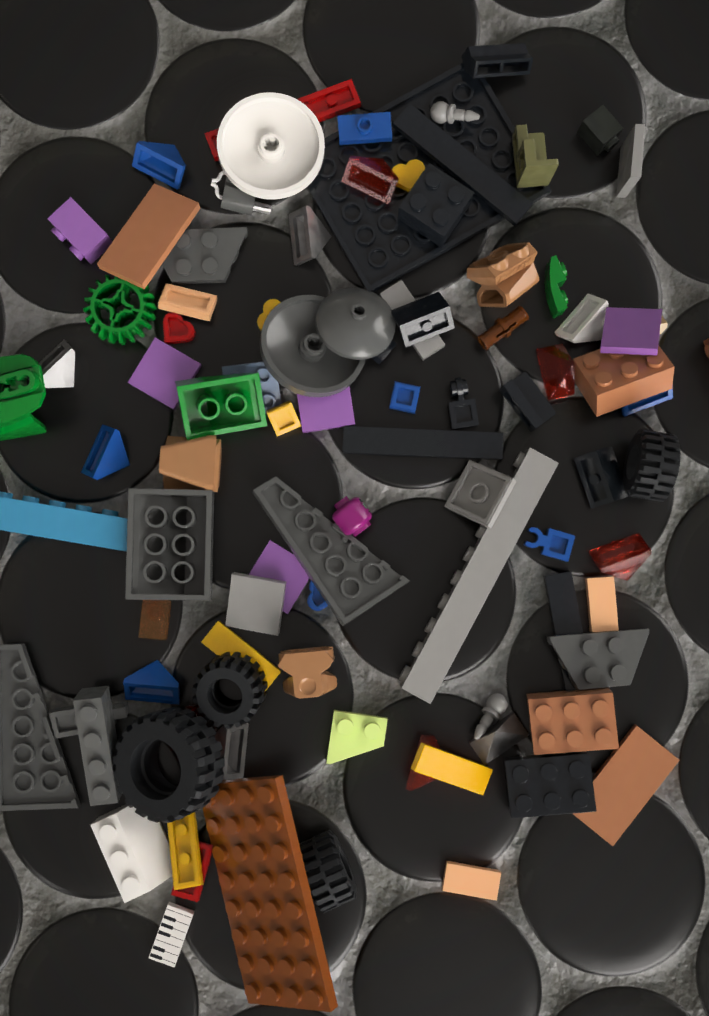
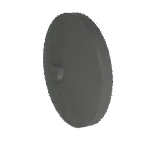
[259,295,366,397]

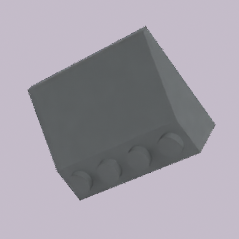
[125,488,214,601]

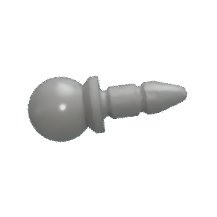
[430,101,480,124]
[474,693,508,740]

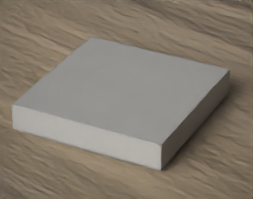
[616,124,646,198]
[445,460,517,529]
[225,572,287,636]

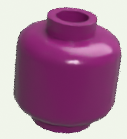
[332,496,372,537]

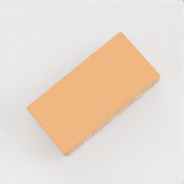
[158,283,217,321]
[585,576,619,632]
[442,861,501,901]

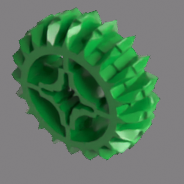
[83,274,157,345]

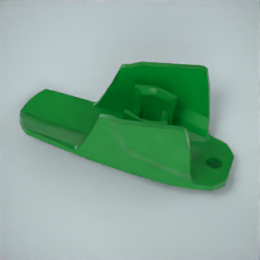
[0,354,47,441]

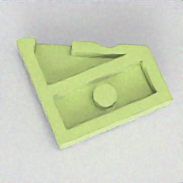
[326,710,388,764]

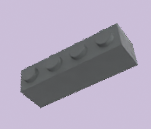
[73,685,122,806]

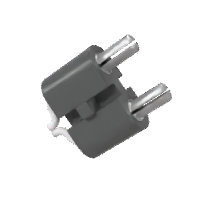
[211,171,272,216]

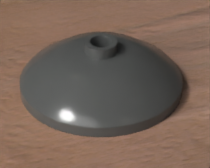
[316,287,396,360]

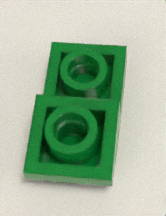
[544,255,568,318]

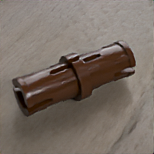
[477,305,529,351]

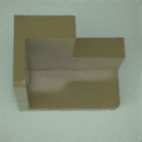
[512,124,559,188]

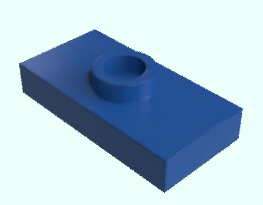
[337,112,392,145]

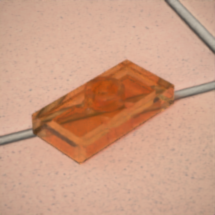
[138,600,171,640]

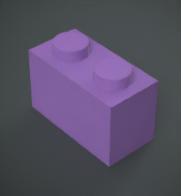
[47,197,113,264]

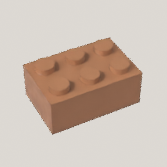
[573,345,674,417]
[526,687,619,755]

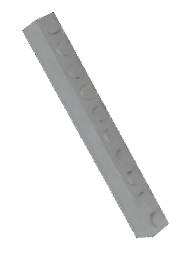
[399,448,559,704]

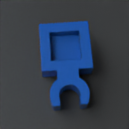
[523,527,575,562]

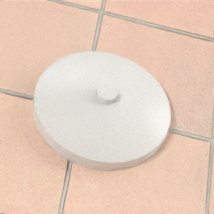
[217,92,325,199]

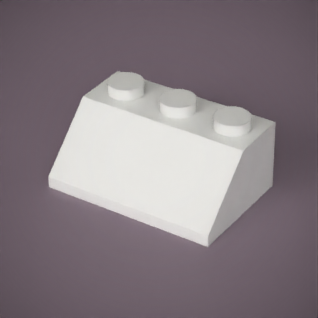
[91,804,172,903]

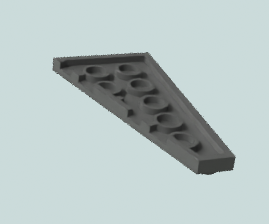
[253,477,410,626]
[0,643,81,811]

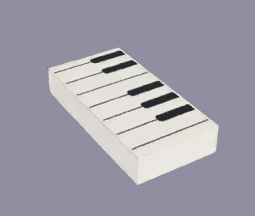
[149,902,195,967]

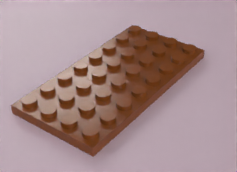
[203,775,338,1012]

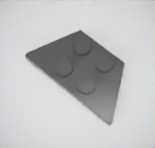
[162,227,248,285]
[546,628,649,690]

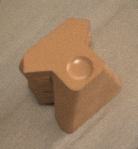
[467,242,540,307]
[159,435,222,492]
[278,646,337,699]

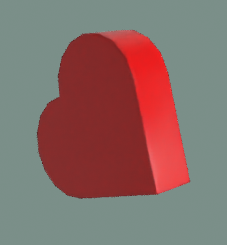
[163,312,196,344]

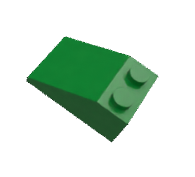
[175,372,267,440]

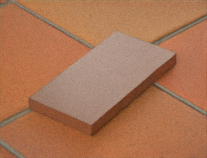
[97,183,200,289]
[573,724,680,846]

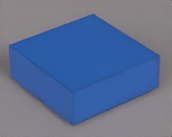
[389,381,421,414]

